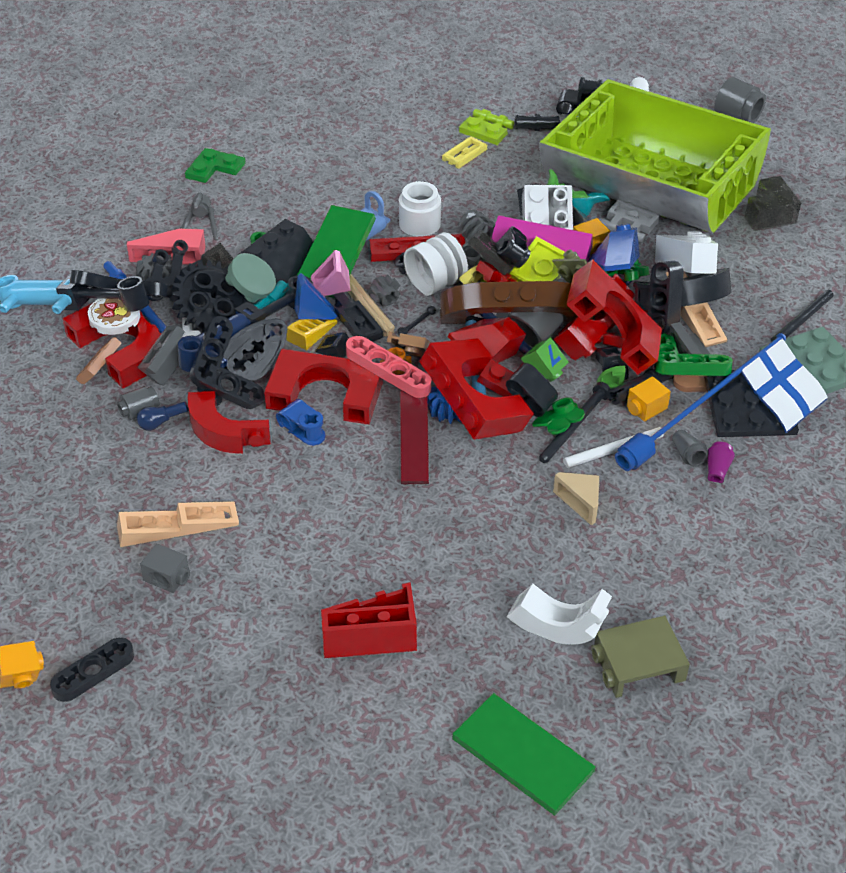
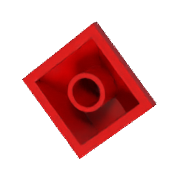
[447,317,526,364]

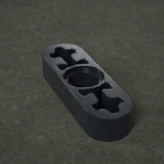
[50,637,134,702]

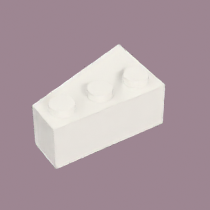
[655,231,718,274]

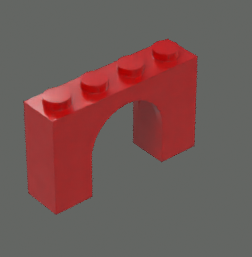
[566,259,662,375]
[62,302,161,389]
[419,338,534,440]
[264,349,384,425]

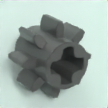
[369,275,401,305]

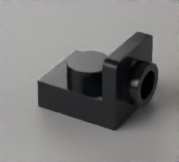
[595,346,629,380]

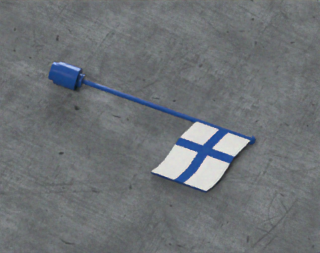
[615,333,828,471]

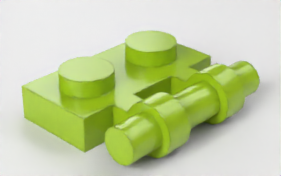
[459,108,515,145]

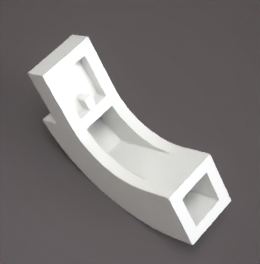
[507,584,612,645]

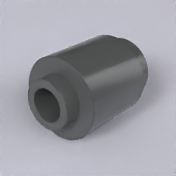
[117,386,160,420]

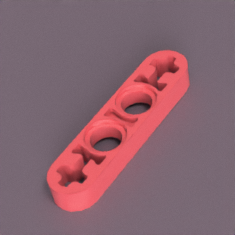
[346,336,432,398]

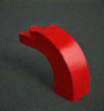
[188,391,271,454]

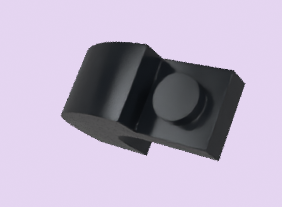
[664,268,732,307]

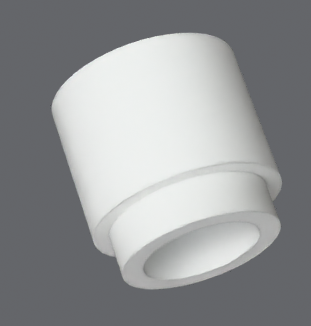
[399,182,441,236]

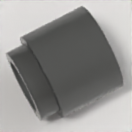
[714,77,766,123]
[507,312,564,347]

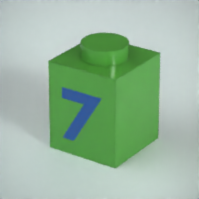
[521,337,569,382]

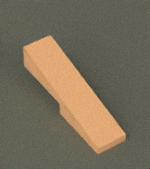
[666,271,727,347]
[117,502,239,547]

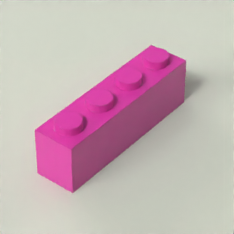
[491,215,593,263]

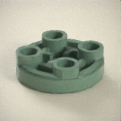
[225,253,276,303]

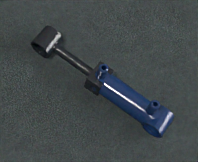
[178,276,313,372]

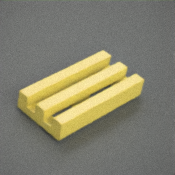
[442,136,487,169]

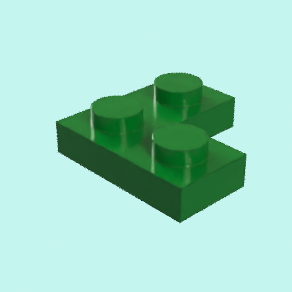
[185,148,246,183]

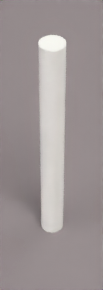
[563,427,664,468]

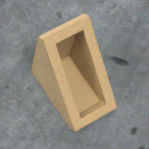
[553,472,599,525]

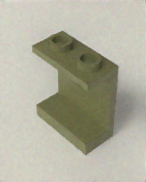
[591,616,690,698]

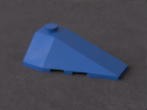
[589,224,640,271]

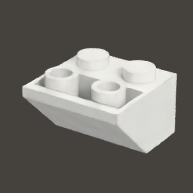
[522,185,573,230]

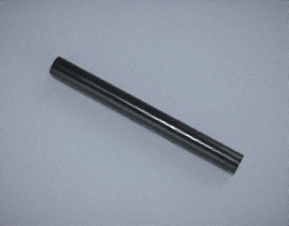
[771,290,834,342]

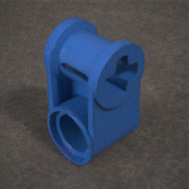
[276,399,326,446]

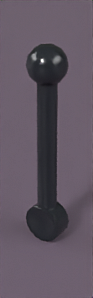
[398,306,436,335]

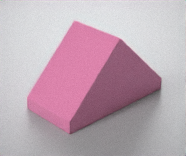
[311,250,351,296]

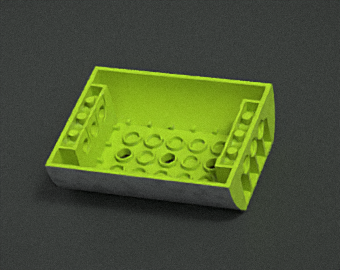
[539,79,771,233]

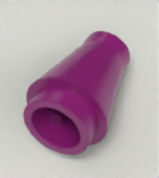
[707,441,735,483]

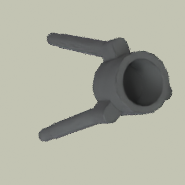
[180,192,218,241]

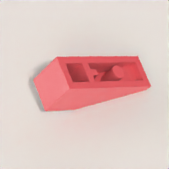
[127,229,206,264]

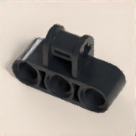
[556,77,603,115]
[633,261,684,335]

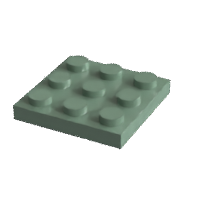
[759,327,846,394]

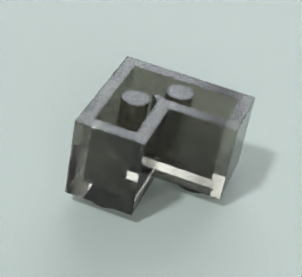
[744,176,801,231]

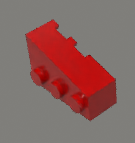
[321,582,417,658]

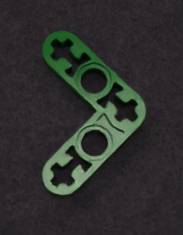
[654,334,733,376]

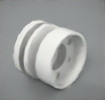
[404,232,468,296]

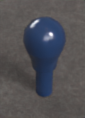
[137,401,189,431]

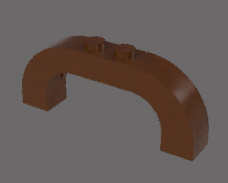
[440,281,593,324]

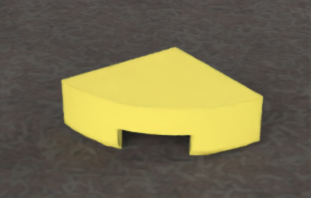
[459,266,484,284]

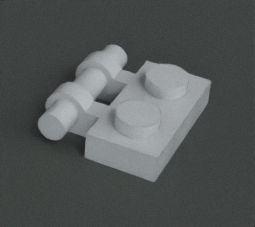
[601,200,660,243]

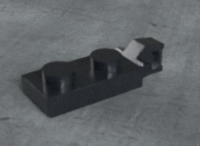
[334,292,383,342]

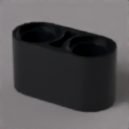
[506,363,558,417]

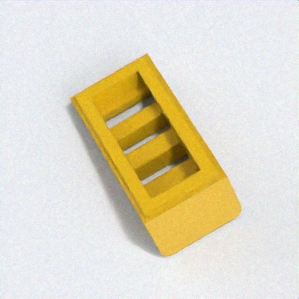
[286,319,338,351]

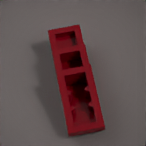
[400,390,429,484]

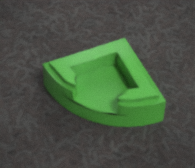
[597,366,625,388]

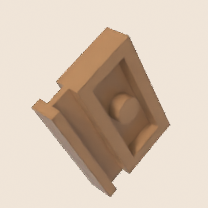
[387,331,430,358]

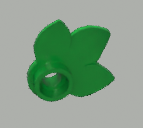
[532,397,585,435]

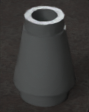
[672,429,708,467]

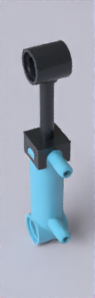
[0,275,150,314]

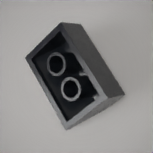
[238,219,313,284]

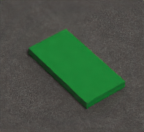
[297,205,376,298]
[452,693,596,816]

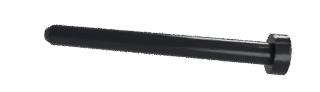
[539,382,611,463]

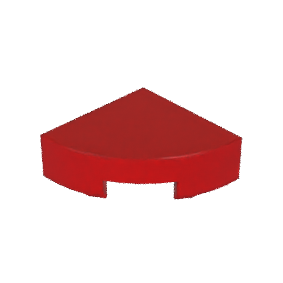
[603,333,623,348]

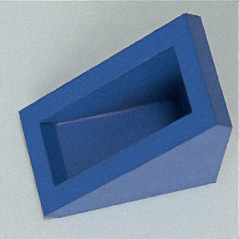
[295,273,337,320]

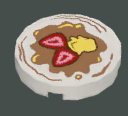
[88,298,141,335]

